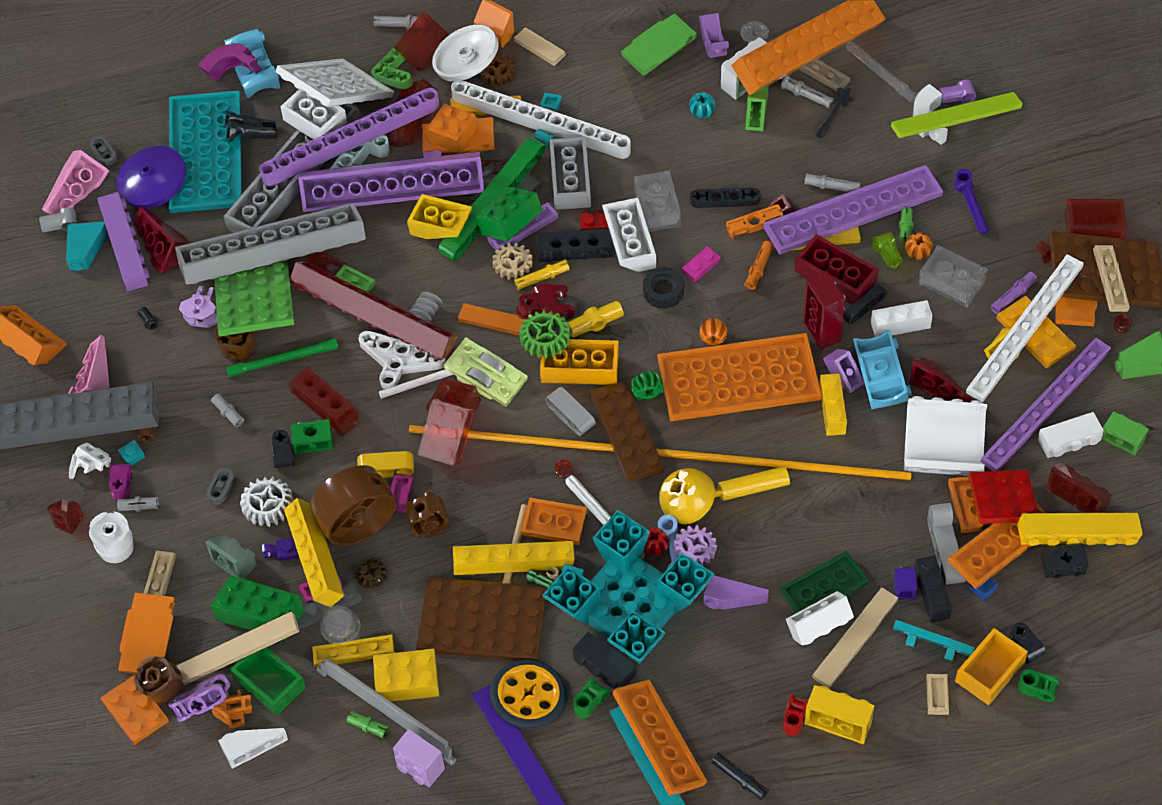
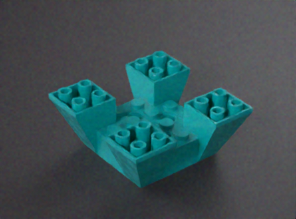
[543,510,715,663]

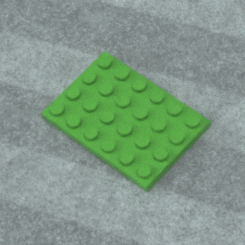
[214,260,294,336]

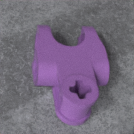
[168,674,231,722]

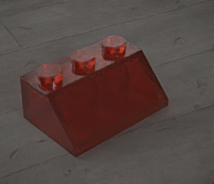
[1046,463,1112,513]

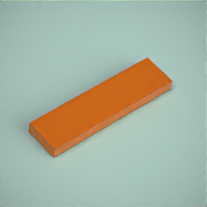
[458,303,524,335]

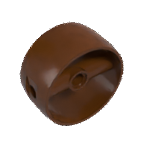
[310,465,397,546]

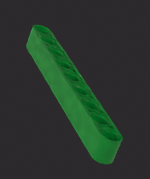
[438,137,546,262]

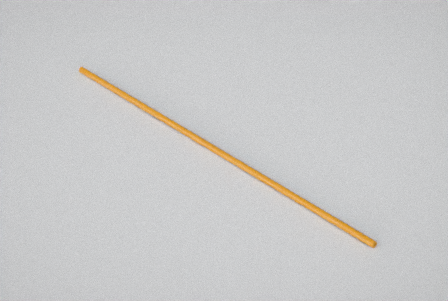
[409,425,911,480]

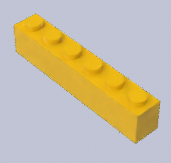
[284,498,344,607]
[1017,513,1143,546]
[453,541,574,575]

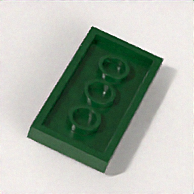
[779,551,869,614]

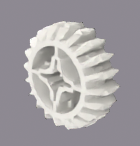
[240,476,294,527]

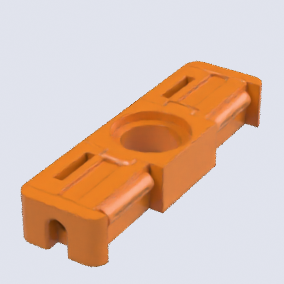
[726,205,783,239]

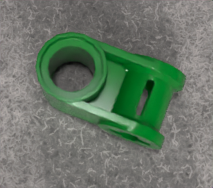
[1017,669,1060,702]
[574,678,610,718]

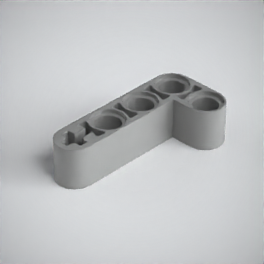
[927,503,966,585]

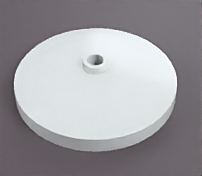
[432,25,498,82]

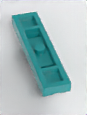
[893,620,975,662]

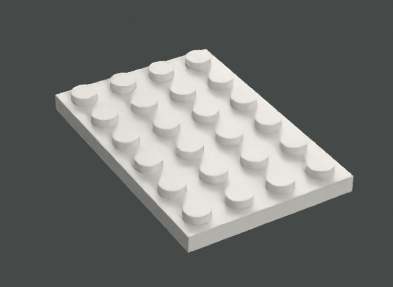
[276,58,394,107]

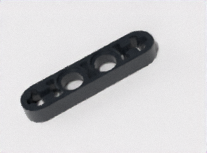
[690,187,761,208]

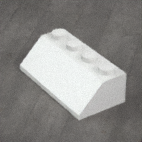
[602,198,656,272]

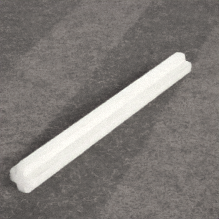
[566,475,644,559]

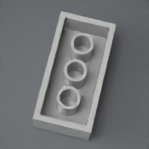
[550,137,591,210]

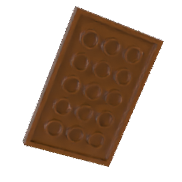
[1049,231,1162,308]
[416,577,547,661]

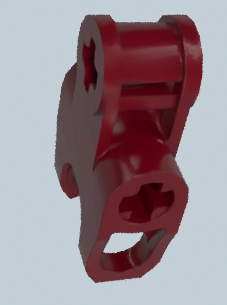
[516,284,575,320]

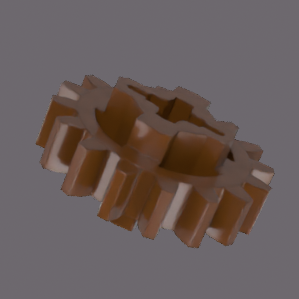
[478,52,516,87]

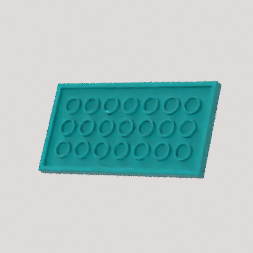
[169,91,242,213]

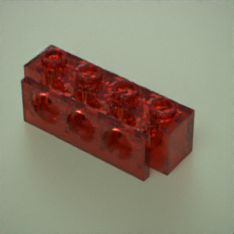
[288,367,359,437]

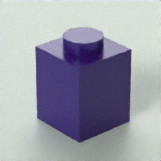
[893,567,917,599]

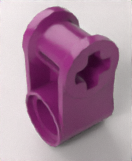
[109,464,132,501]

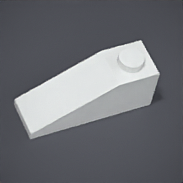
[218,728,288,769]

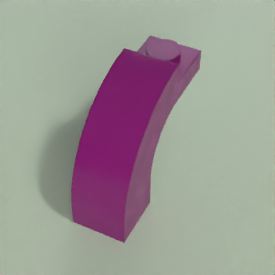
[198,44,261,81]

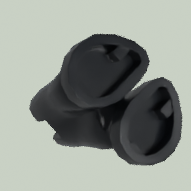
[225,111,277,142]

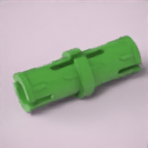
[899,207,913,243]
[347,711,389,739]

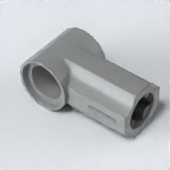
[39,207,77,232]

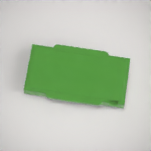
[621,13,697,76]

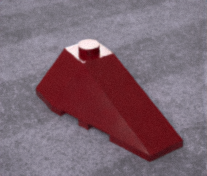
[133,206,191,274]
[909,357,975,403]

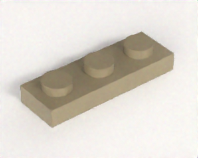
[798,59,850,92]

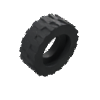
[643,267,684,309]

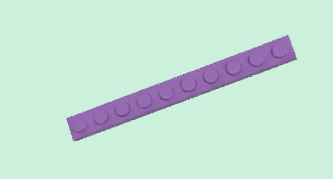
[980,338,1111,471]

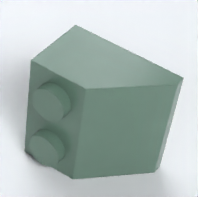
[205,535,257,579]

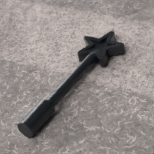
[816,87,854,138]

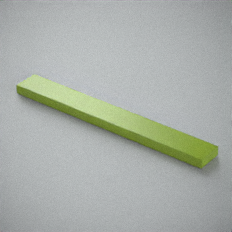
[891,92,1023,138]

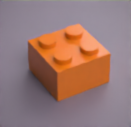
[426,103,478,154]

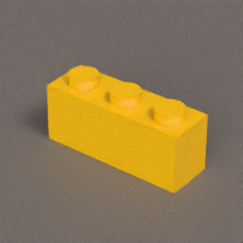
[819,373,847,436]

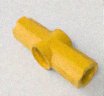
[568,301,624,338]

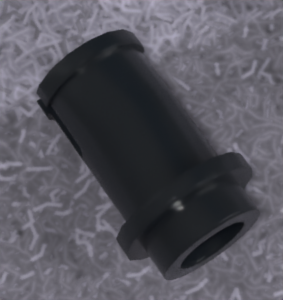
[137,307,158,330]

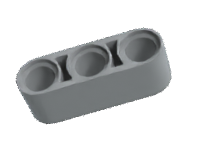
[545,387,596,436]

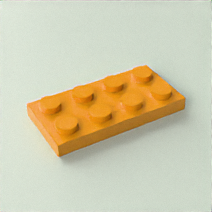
[996,296,1076,369]

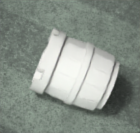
[89,511,134,563]

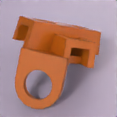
[212,690,252,728]

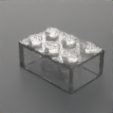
[634,170,681,232]
[918,245,988,308]

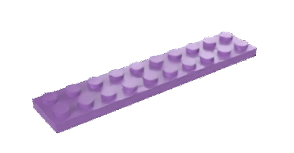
[763,165,943,255]

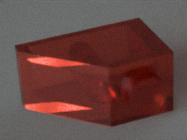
[47,499,84,534]

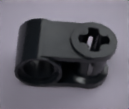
[272,430,294,469]
[1008,622,1046,664]

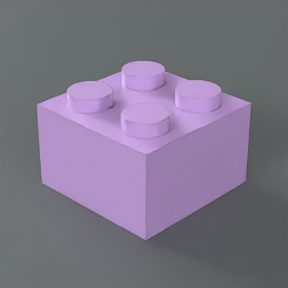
[393,729,445,788]

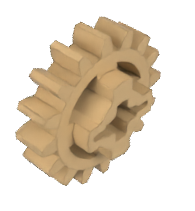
[493,243,532,280]

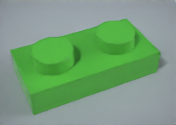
[335,264,375,292]

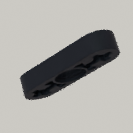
[843,285,887,325]

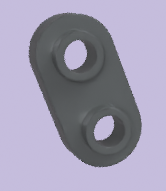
[89,136,117,166]
[206,468,235,505]

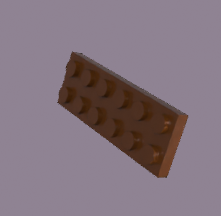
[590,381,664,483]

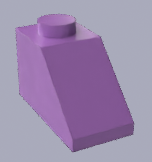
[823,349,865,393]

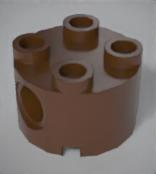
[216,327,256,360]
[405,492,450,538]
[134,656,184,704]

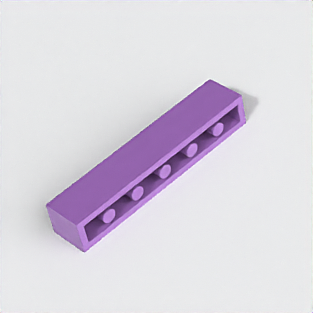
[97,192,150,292]

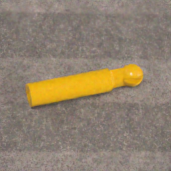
[714,466,790,501]

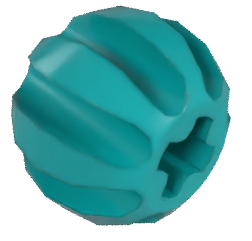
[689,92,715,119]

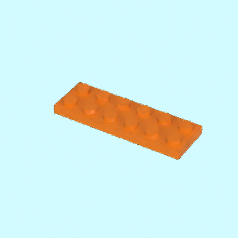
[947,504,1047,589]
[612,680,707,796]

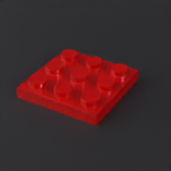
[969,470,1039,524]

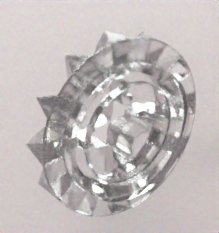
[741,21,768,43]

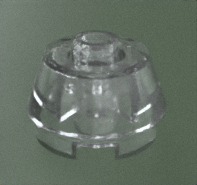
[320,605,360,644]

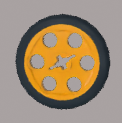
[490,660,567,729]

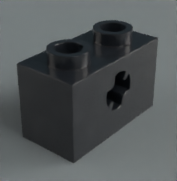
[1041,543,1088,579]

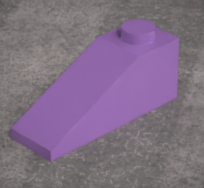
[704,576,769,610]

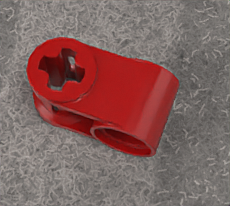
[783,694,809,736]

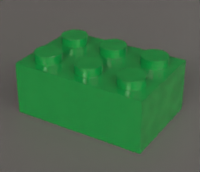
[475,186,543,241]
[230,647,306,716]

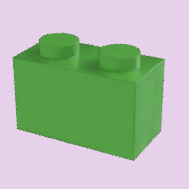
[1102,411,1149,456]

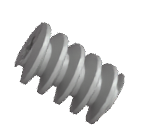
[409,292,442,322]

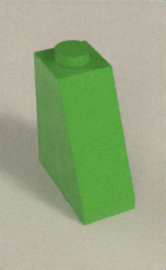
[745,86,769,131]
[1115,331,1162,379]

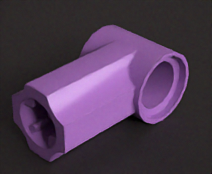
[939,80,976,104]

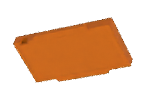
[422,117,495,155]
[1054,297,1097,327]
[118,593,175,674]

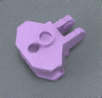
[179,286,217,328]

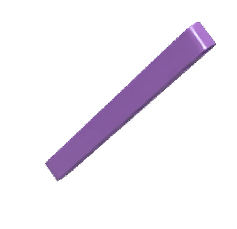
[259,88,440,186]

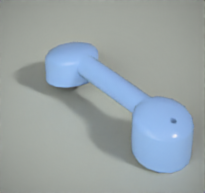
[658,515,678,569]

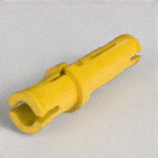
[514,260,570,291]

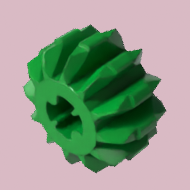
[631,370,664,401]

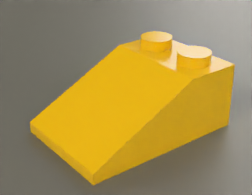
[407,194,472,239]

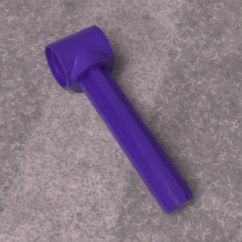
[954,169,989,235]

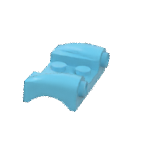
[224,29,281,99]
[853,330,912,409]

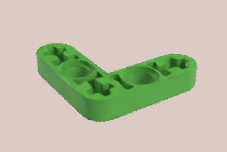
[371,43,413,89]

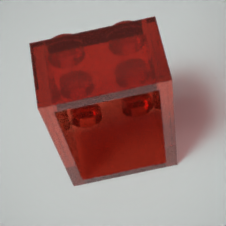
[1065,199,1127,239]
[417,398,475,466]

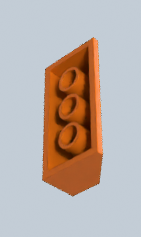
[0,305,67,366]

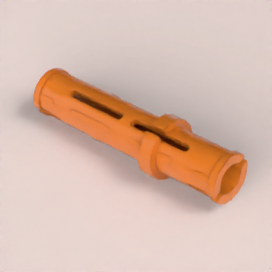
[744,241,774,290]

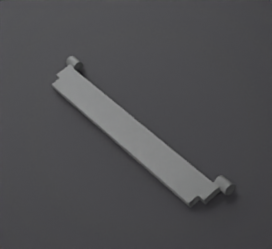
[316,658,456,766]

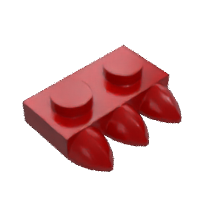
[580,209,609,230]

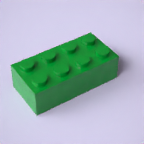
[210,575,304,641]

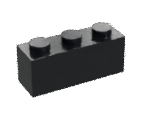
[914,555,952,623]
[573,632,636,689]

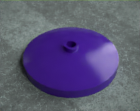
[116,146,187,209]

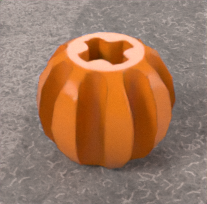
[905,233,933,260]
[699,318,728,346]

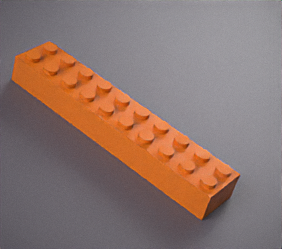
[731,0,886,95]

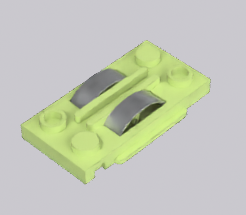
[444,338,528,407]

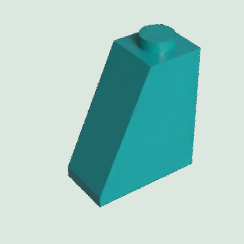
[66,222,108,271]

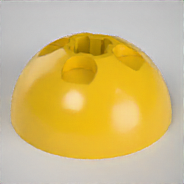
[659,468,715,525]

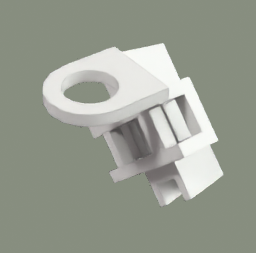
[69,442,111,479]

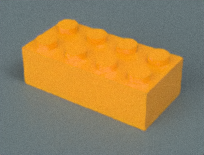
[540,339,619,385]

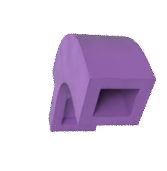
[699,13,729,58]

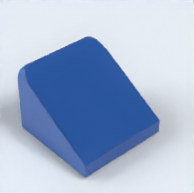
[969,578,999,601]

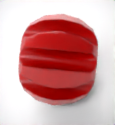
[644,527,669,557]

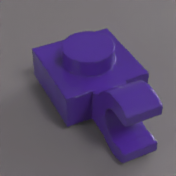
[262,538,298,561]

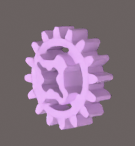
[673,525,717,566]

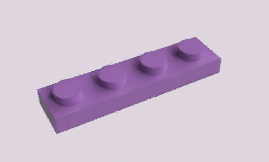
[487,202,558,251]

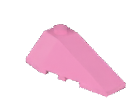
[42,150,110,215]
[69,335,109,394]

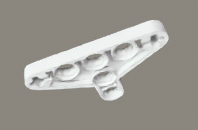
[359,331,446,389]

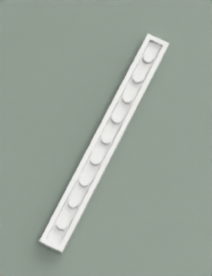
[966,254,1084,402]

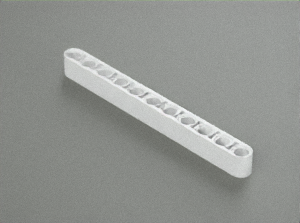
[451,80,631,159]

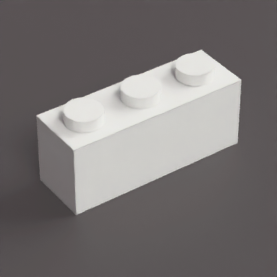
[871,300,932,337]
[1038,412,1104,458]
[786,591,854,646]

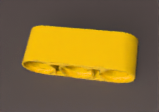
[357,451,414,478]

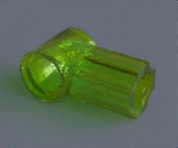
[872,232,903,269]

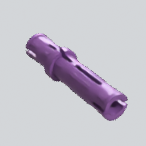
[990,272,1038,314]

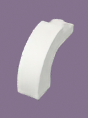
[913,84,948,145]

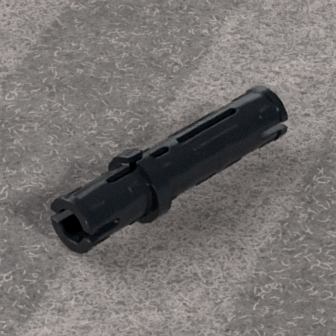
[711,753,769,800]

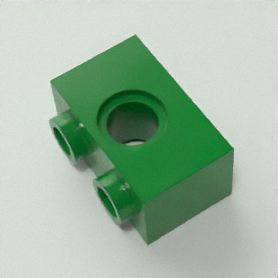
[291,419,333,454]

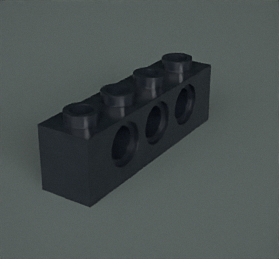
[537,229,613,262]

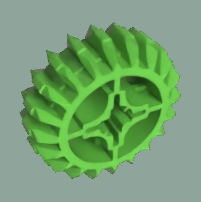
[519,310,571,359]

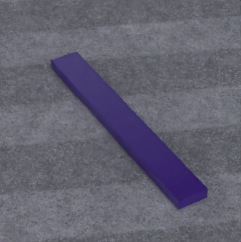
[472,685,565,805]

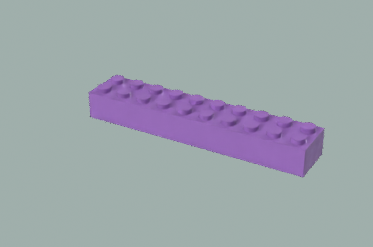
[298,152,484,213]

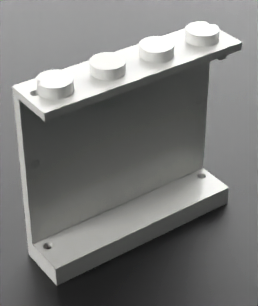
[904,396,987,476]

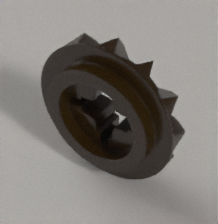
[355,558,388,588]

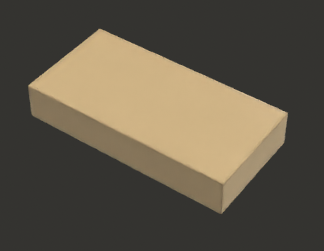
[926,674,949,715]

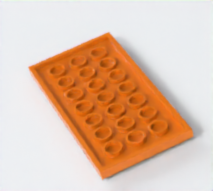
[657,333,822,422]

